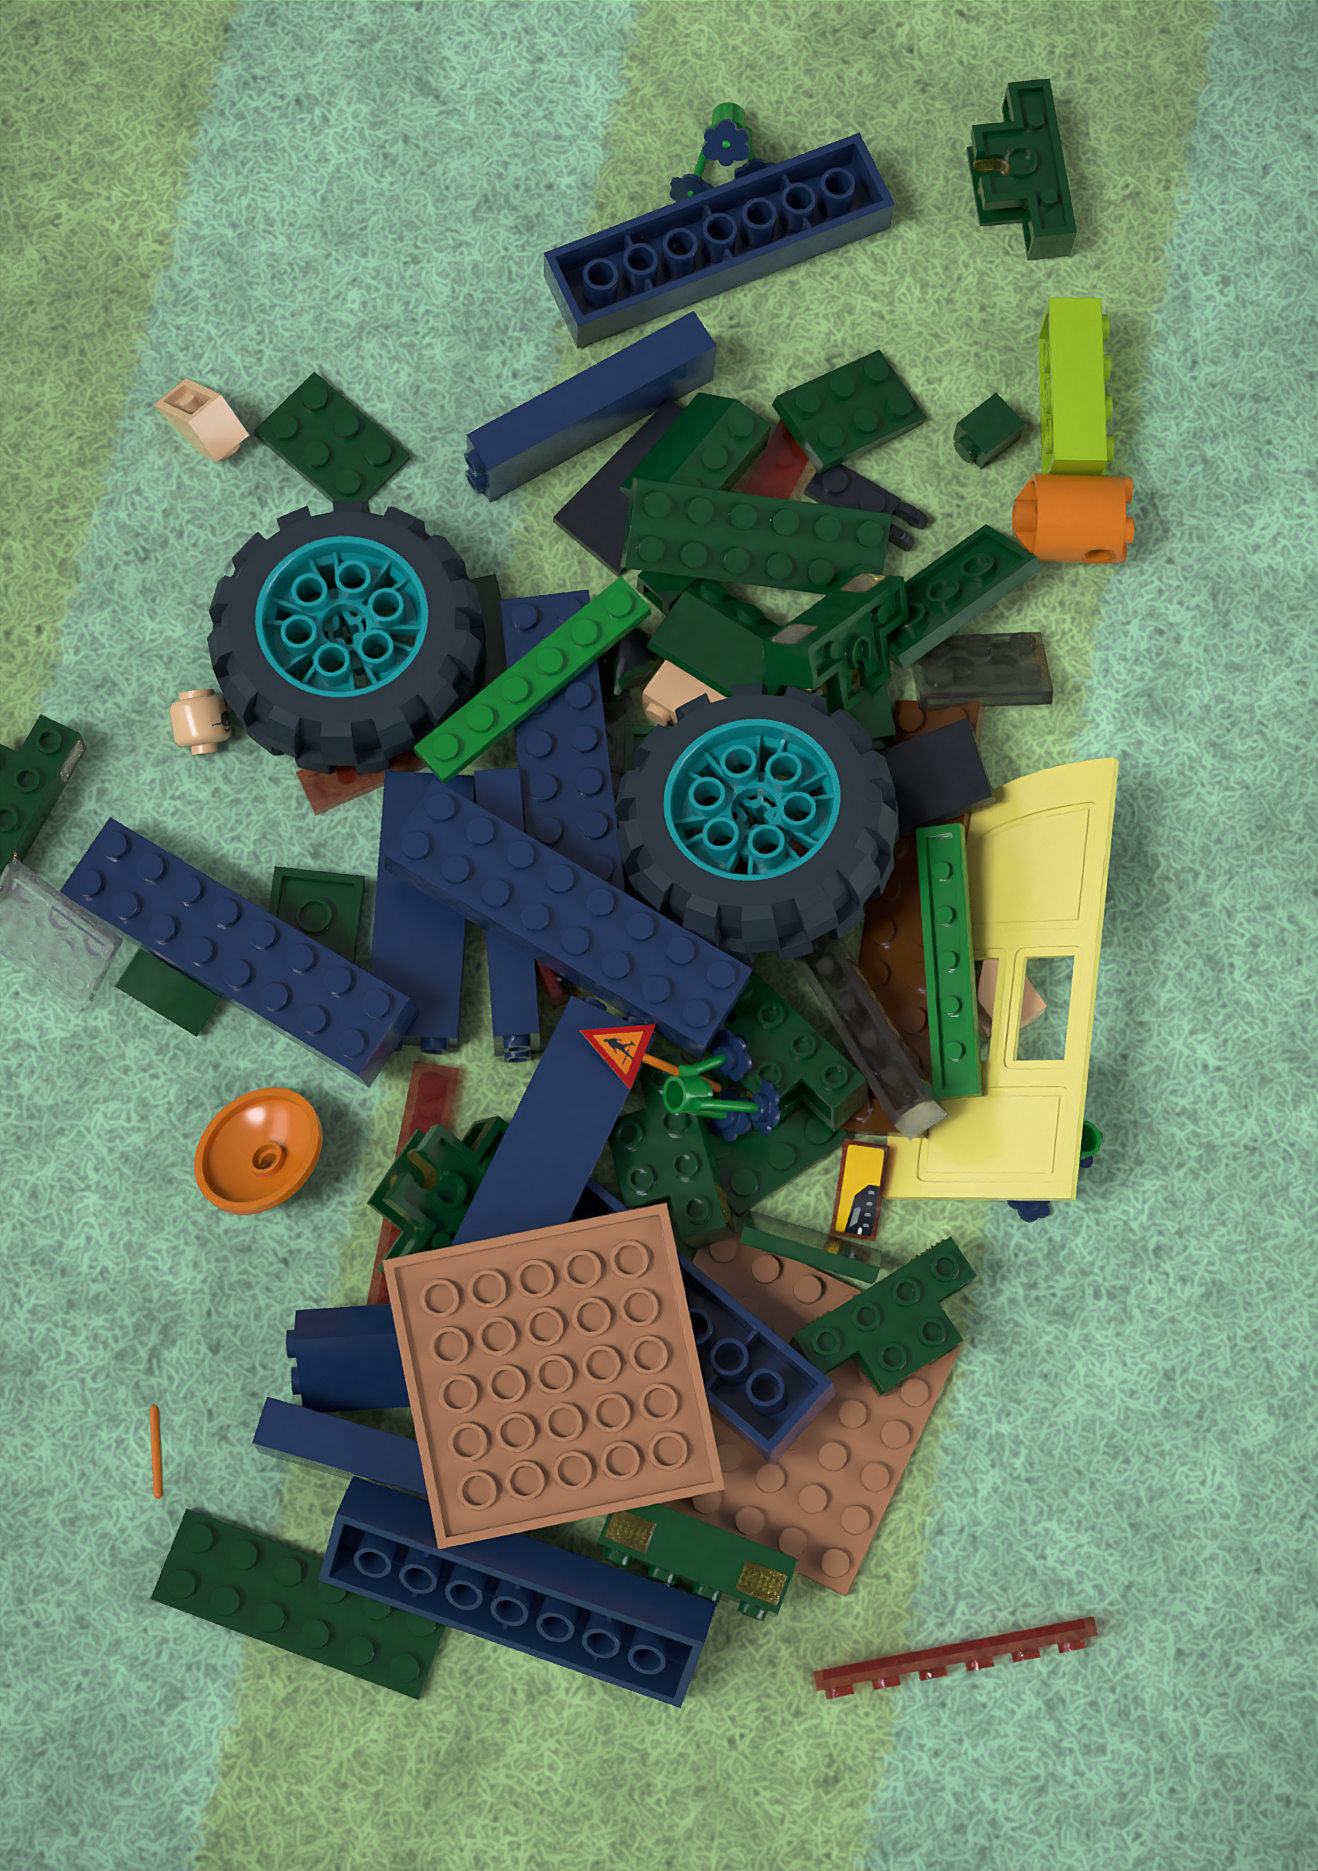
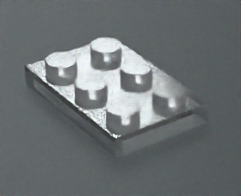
[0,859,124,1013]

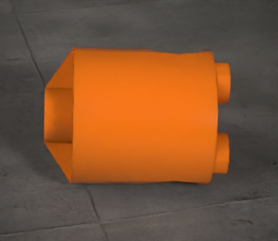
[1012,473,1134,564]

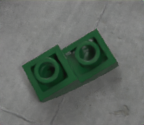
[115,948,221,1037]

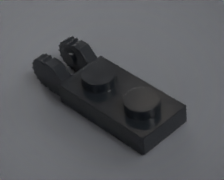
[804,464,929,551]

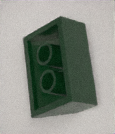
[619,392,771,498]
[647,578,788,698]

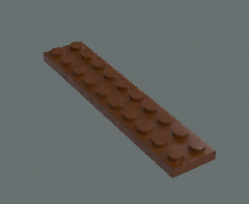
[838,700,985,1139]

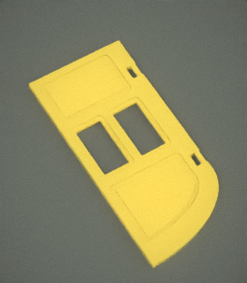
[881,757,1119,1201]

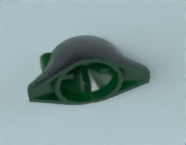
[597,625,659,703]

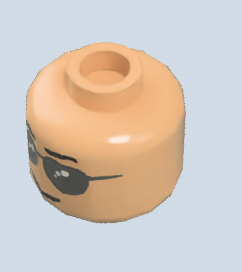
[169,689,231,756]

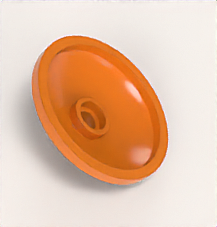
[194,1087,323,1215]

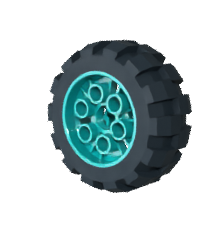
[207,500,486,775]
[615,683,899,964]

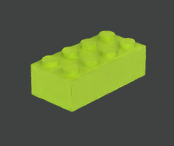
[1038,297,1114,475]

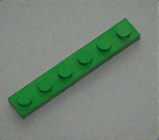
[414,576,651,785]
[916,823,983,1101]

